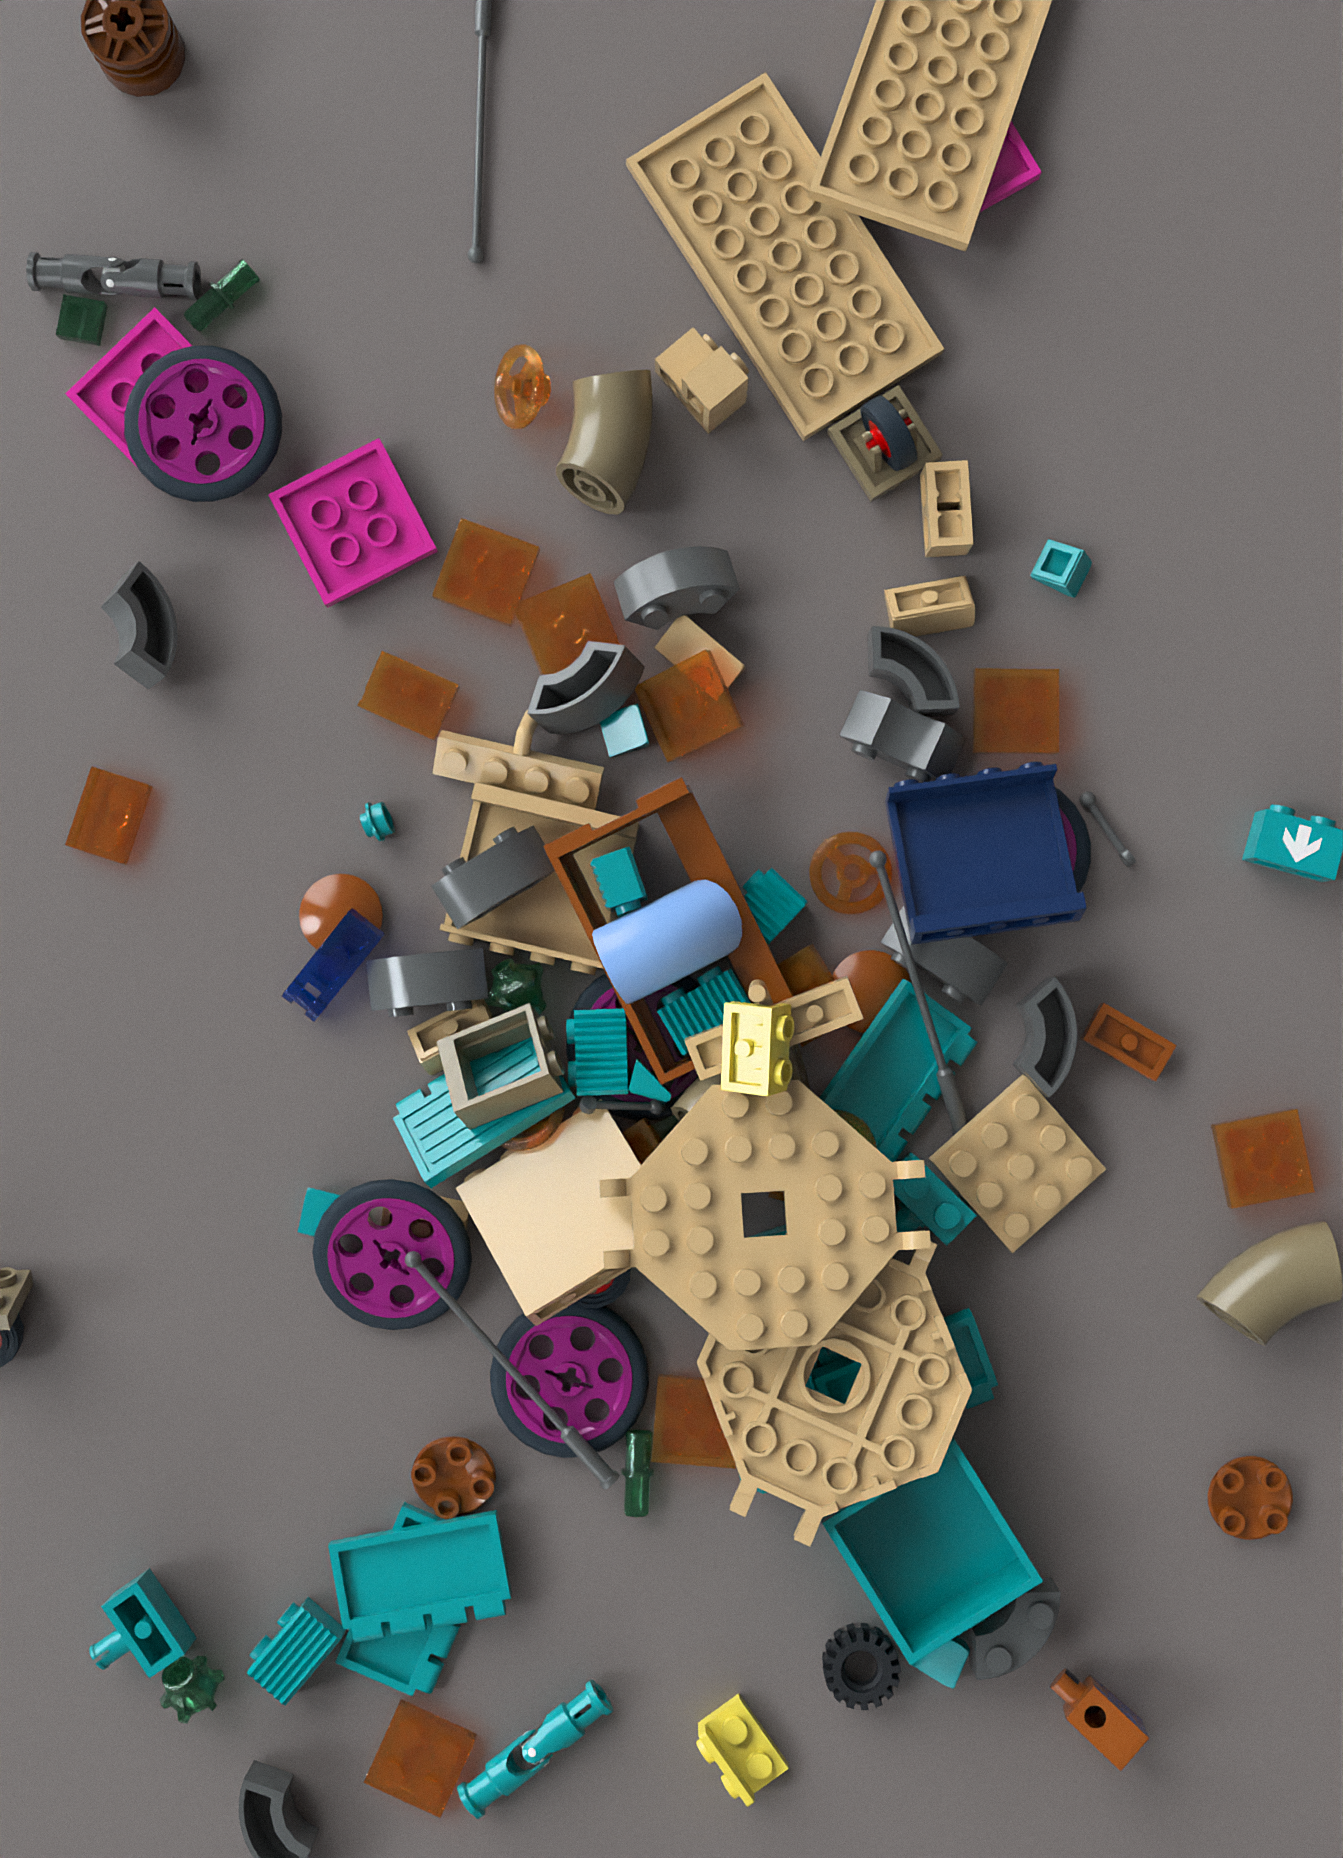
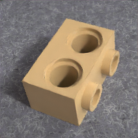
[920,460,973,557]

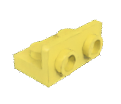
[721,1001,794,1096]
[696,1693,789,1807]

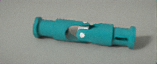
[457,1679,614,1819]

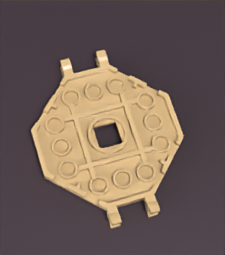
[599,1080,931,1351]
[697,1242,972,1547]

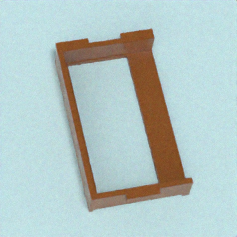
[543,777,793,1085]

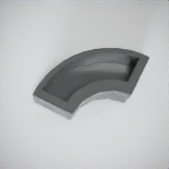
[614,546,740,630]
[101,561,178,689]
[867,626,960,716]
[527,641,645,734]
[839,690,967,783]
[431,825,555,929]
[881,906,1008,1006]
[366,948,488,1018]
[1012,977,1077,1098]
[969,1578,1061,1680]
[239,1760,319,1858]

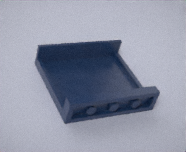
[885,762,1087,945]

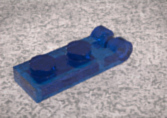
[281,908,385,1022]

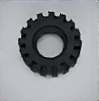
[822,1623,901,1710]

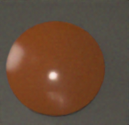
[299,874,383,957]
[830,950,911,1033]
[411,1436,496,1519]
[1208,1456,1293,1540]

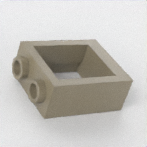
[437,1003,565,1130]

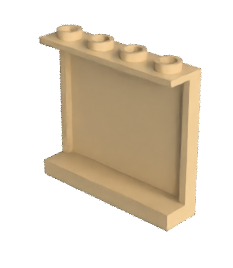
[439,782,640,975]
[456,1099,641,1326]

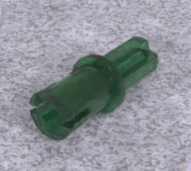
[184,259,260,332]
[621,1429,654,1518]

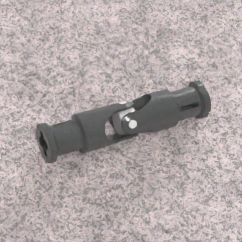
[26,252,201,300]

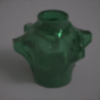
[484,958,547,1015]
[160,1656,225,1724]

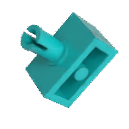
[893,1152,977,1246]
[89,1568,197,1678]

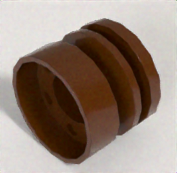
[81,0,185,97]

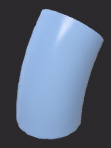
[592,879,742,1005]

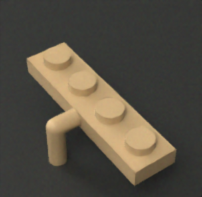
[432,710,604,810]
[684,976,864,1081]

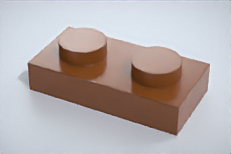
[1080,1003,1177,1082]

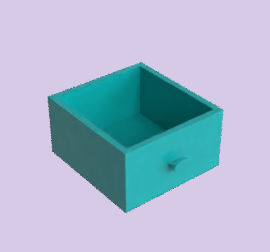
[821,1437,1043,1666]

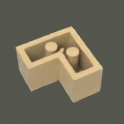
[655,327,749,434]

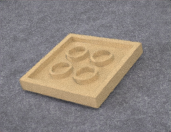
[929,1074,1106,1253]

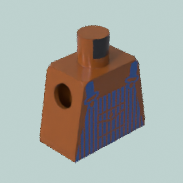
[1050,1668,1149,1771]

